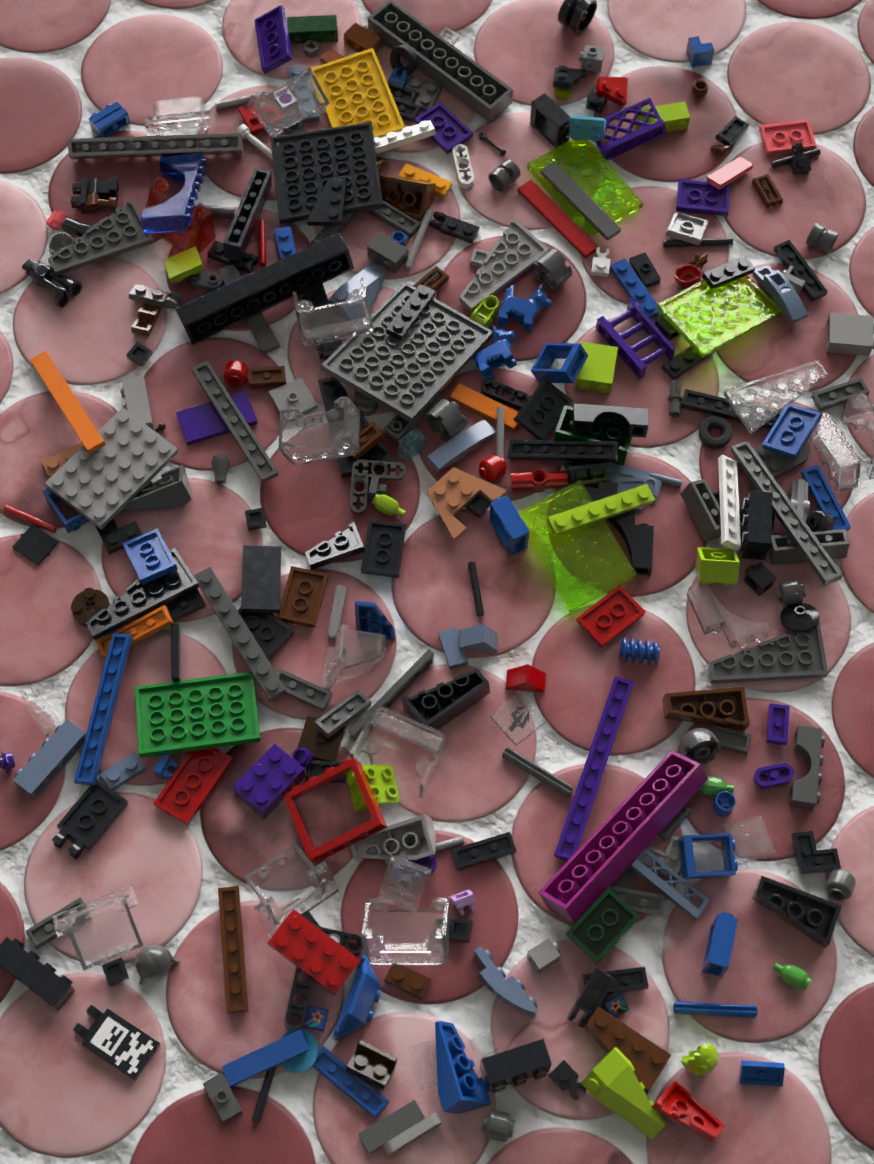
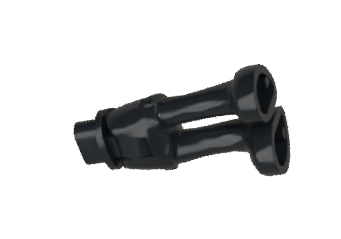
[22,258,82,308]

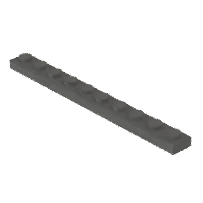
[731,441,842,586]

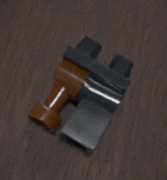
[71,177,119,214]

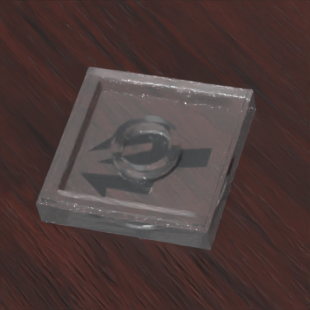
[490,692,546,746]

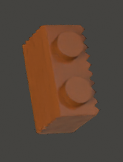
[344,22,382,54]

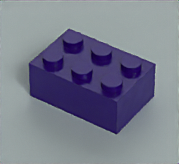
[233,744,305,819]

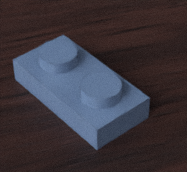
[100,752,146,791]

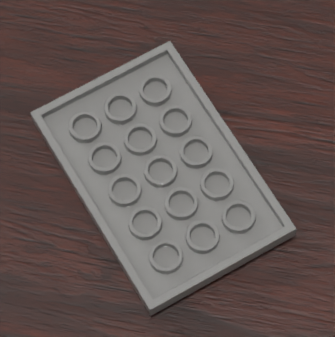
[45,407,179,530]

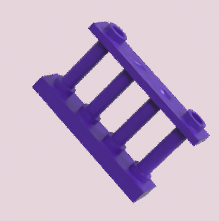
[596,299,675,379]

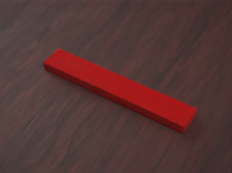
[518,180,599,259]

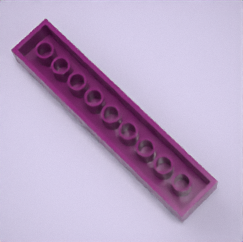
[538,750,708,924]

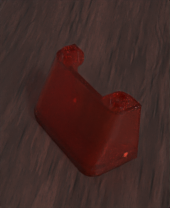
[143,176,216,253]

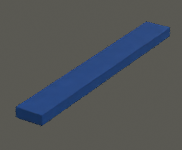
[74,633,133,786]

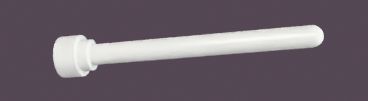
[236,124,273,160]

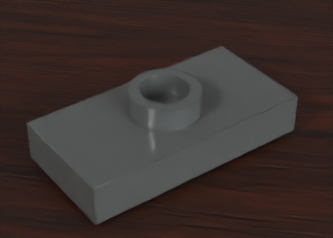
[202,1072,243,1123]

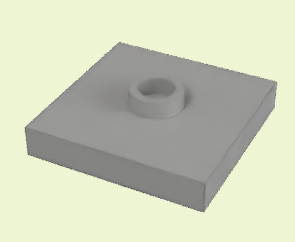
[666,211,708,245]
[269,377,318,423]

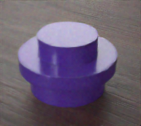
[292,747,312,767]

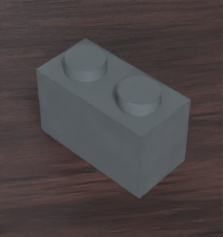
[367,232,408,273]

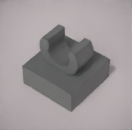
[367,476,387,502]

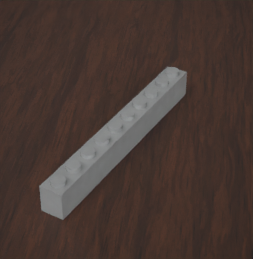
[68,133,243,160]

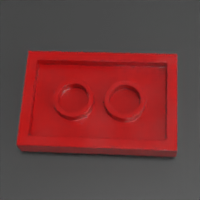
[576,585,645,648]

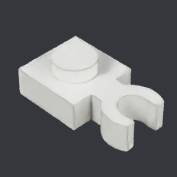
[591,247,611,277]

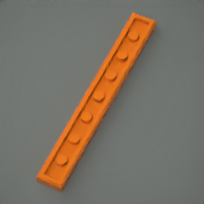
[30,351,106,454]

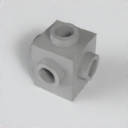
[579,45,605,72]

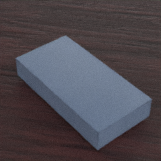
[438,627,468,669]

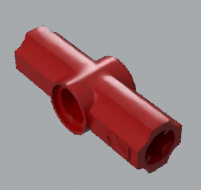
[511,469,568,493]

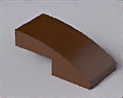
[131,303,161,337]

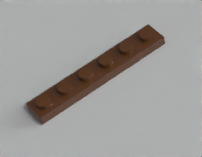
[218,886,249,1014]

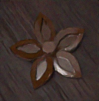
[711,144,731,155]
[688,252,708,268]

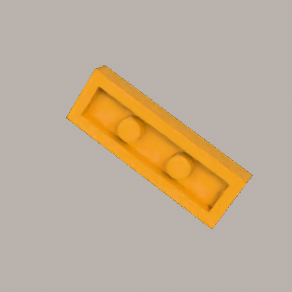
[398,163,452,199]

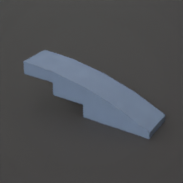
[426,420,496,471]

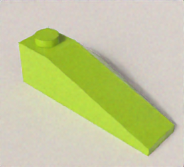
[581,1047,666,1139]

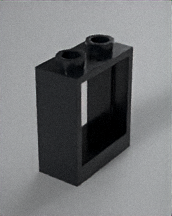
[530,93,570,149]

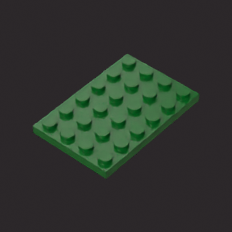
[135,672,261,758]

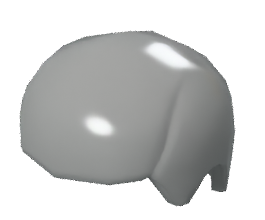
[49,232,73,255]

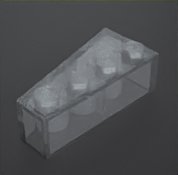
[809,412,863,493]

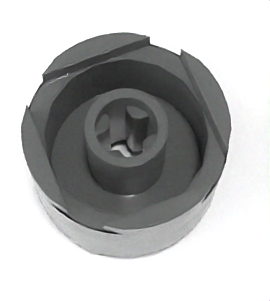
[532,248,573,292]
[425,399,469,442]

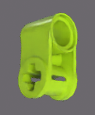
[470,296,499,328]

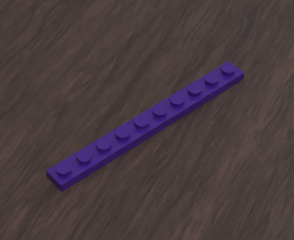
[554,676,634,861]

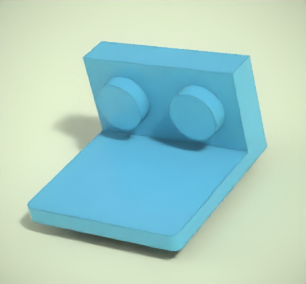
[570,116,606,141]

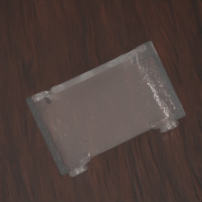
[247,67,330,137]
[840,393,874,480]
[361,898,450,965]

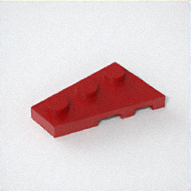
[652,1080,725,1142]

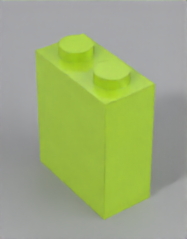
[575,342,618,393]

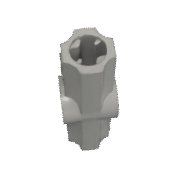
[790,479,810,522]

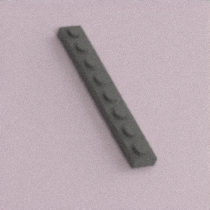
[191,361,279,483]
[193,567,286,701]

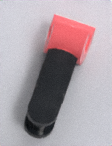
[46,210,91,237]

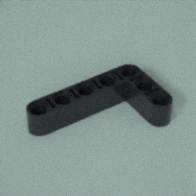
[284,926,364,1030]

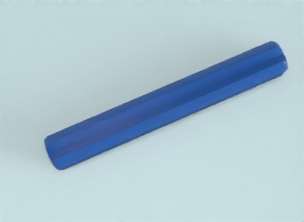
[673,1001,758,1018]

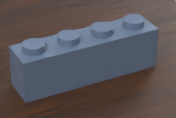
[13,720,86,800]

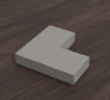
[640,835,681,880]

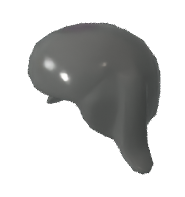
[136,944,180,985]

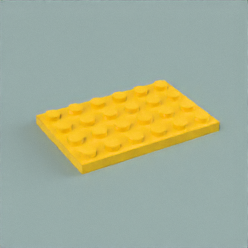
[310,48,405,137]

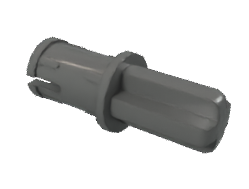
[668,380,682,417]

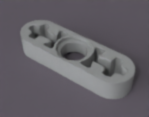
[382,1113,442,1156]

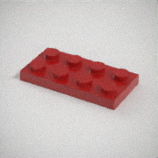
[153,748,233,826]
[267,909,361,996]

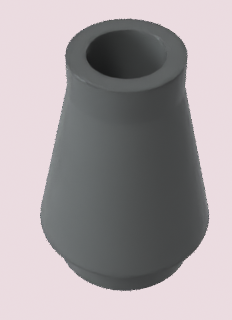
[211,455,230,484]

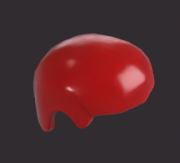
[674,264,701,289]

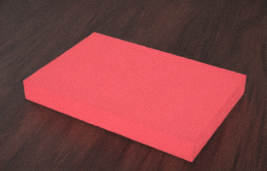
[759,120,817,156]

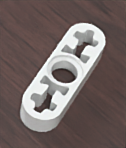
[452,144,474,189]

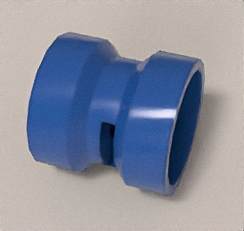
[713,791,736,817]

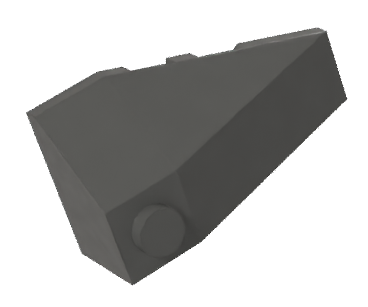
[121,465,192,511]

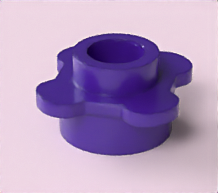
[0,751,15,774]

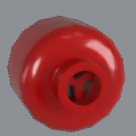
[223,360,248,387]
[478,455,507,482]

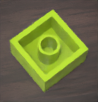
[695,547,740,586]

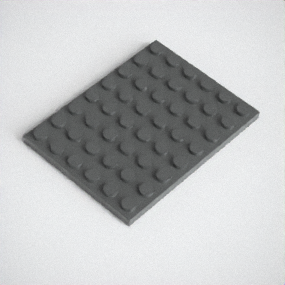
[321,282,493,423]

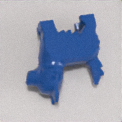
[497,283,553,332]
[472,326,517,380]

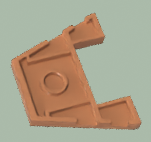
[427,467,506,542]

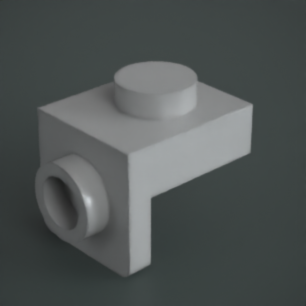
[782,265,805,296]

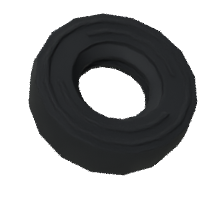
[390,45,418,76]
[699,417,732,449]

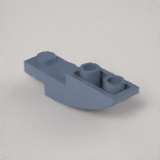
[752,265,807,323]
[473,946,538,1017]

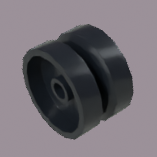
[558,0,597,34]

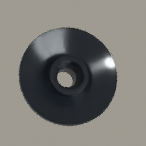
[781,603,820,632]

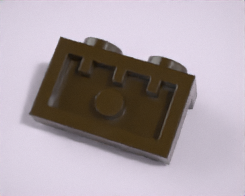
[345,1040,398,1090]

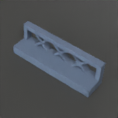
[630,848,710,920]

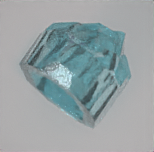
[397,428,427,459]

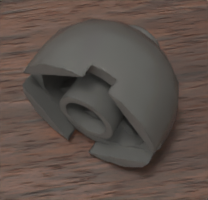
[680,728,721,765]

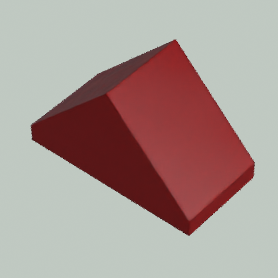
[506,664,546,693]

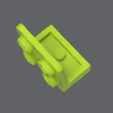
[347,765,400,812]

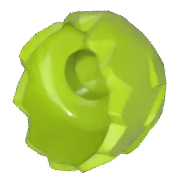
[681,1043,719,1077]

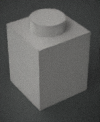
[527,938,561,974]

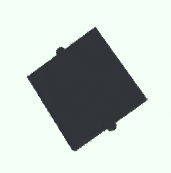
[12,524,59,566]

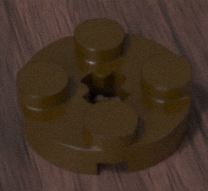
[71,588,110,627]

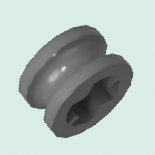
[304,40,319,57]

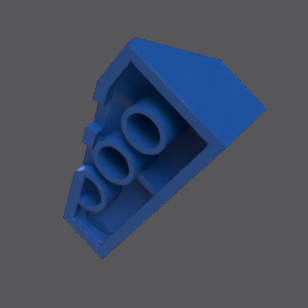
[355,601,395,641]
[435,1021,491,1114]

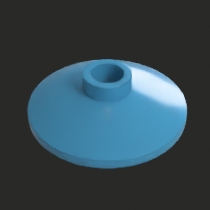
[280,1029,319,1073]

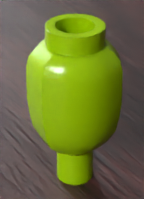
[372,494,406,518]

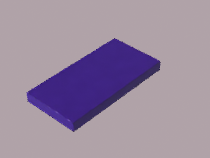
[254,5,293,74]
[176,391,258,445]

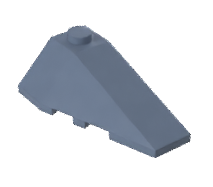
[329,262,387,329]

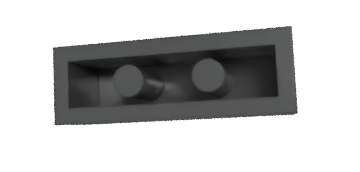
[680,479,721,541]

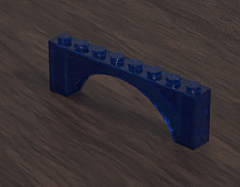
[141,152,207,234]

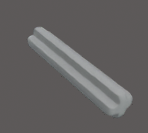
[327,585,346,640]

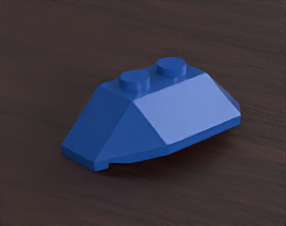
[333,955,382,1041]

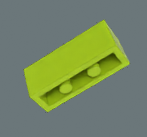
[636,102,691,132]

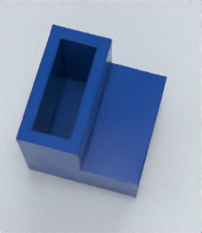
[686,36,714,68]

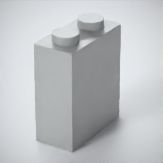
[826,312,874,356]

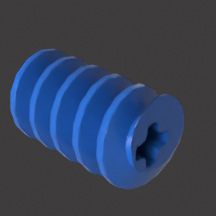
[619,638,660,666]

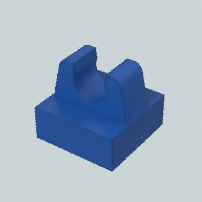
[388,68,409,89]
[153,754,178,780]

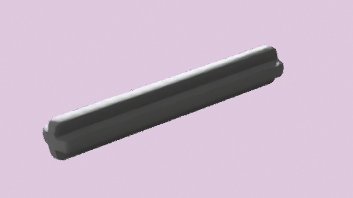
[502,747,573,797]

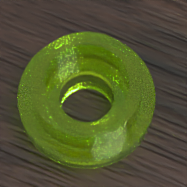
[554,87,571,100]

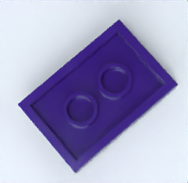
[415,102,473,154]
[676,179,730,216]

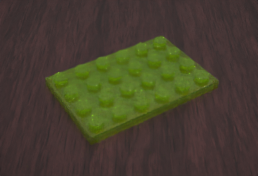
[527,139,643,237]
[656,275,782,358]
[518,480,637,613]

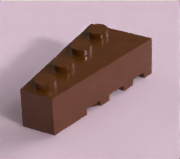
[585,1006,671,1095]

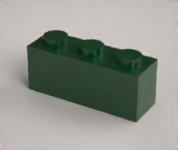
[287,15,338,44]

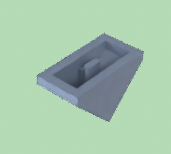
[459,624,498,652]

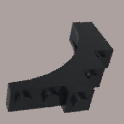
[560,480,654,575]

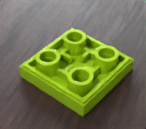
[163,246,204,283]

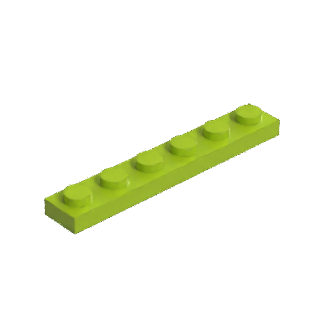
[546,484,655,537]

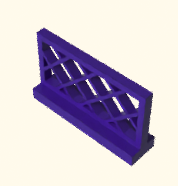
[595,98,667,162]

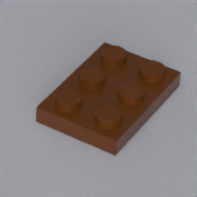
[277,566,329,628]

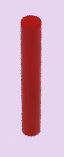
[258,219,267,267]
[4,505,57,533]

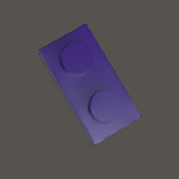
[766,703,789,745]

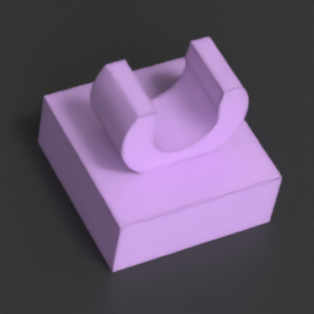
[450,889,476,916]

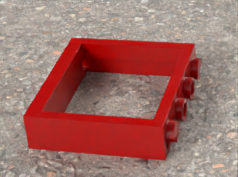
[283,758,387,863]

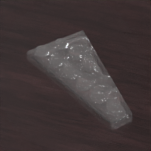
[723,360,827,434]

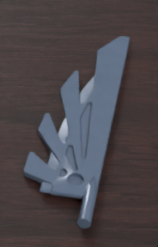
[521,437,682,511]

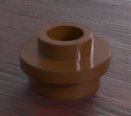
[691,80,708,96]

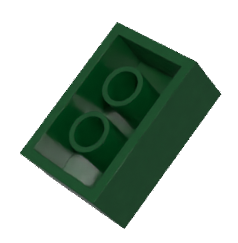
[566,888,640,965]

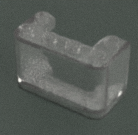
[278,397,360,465]

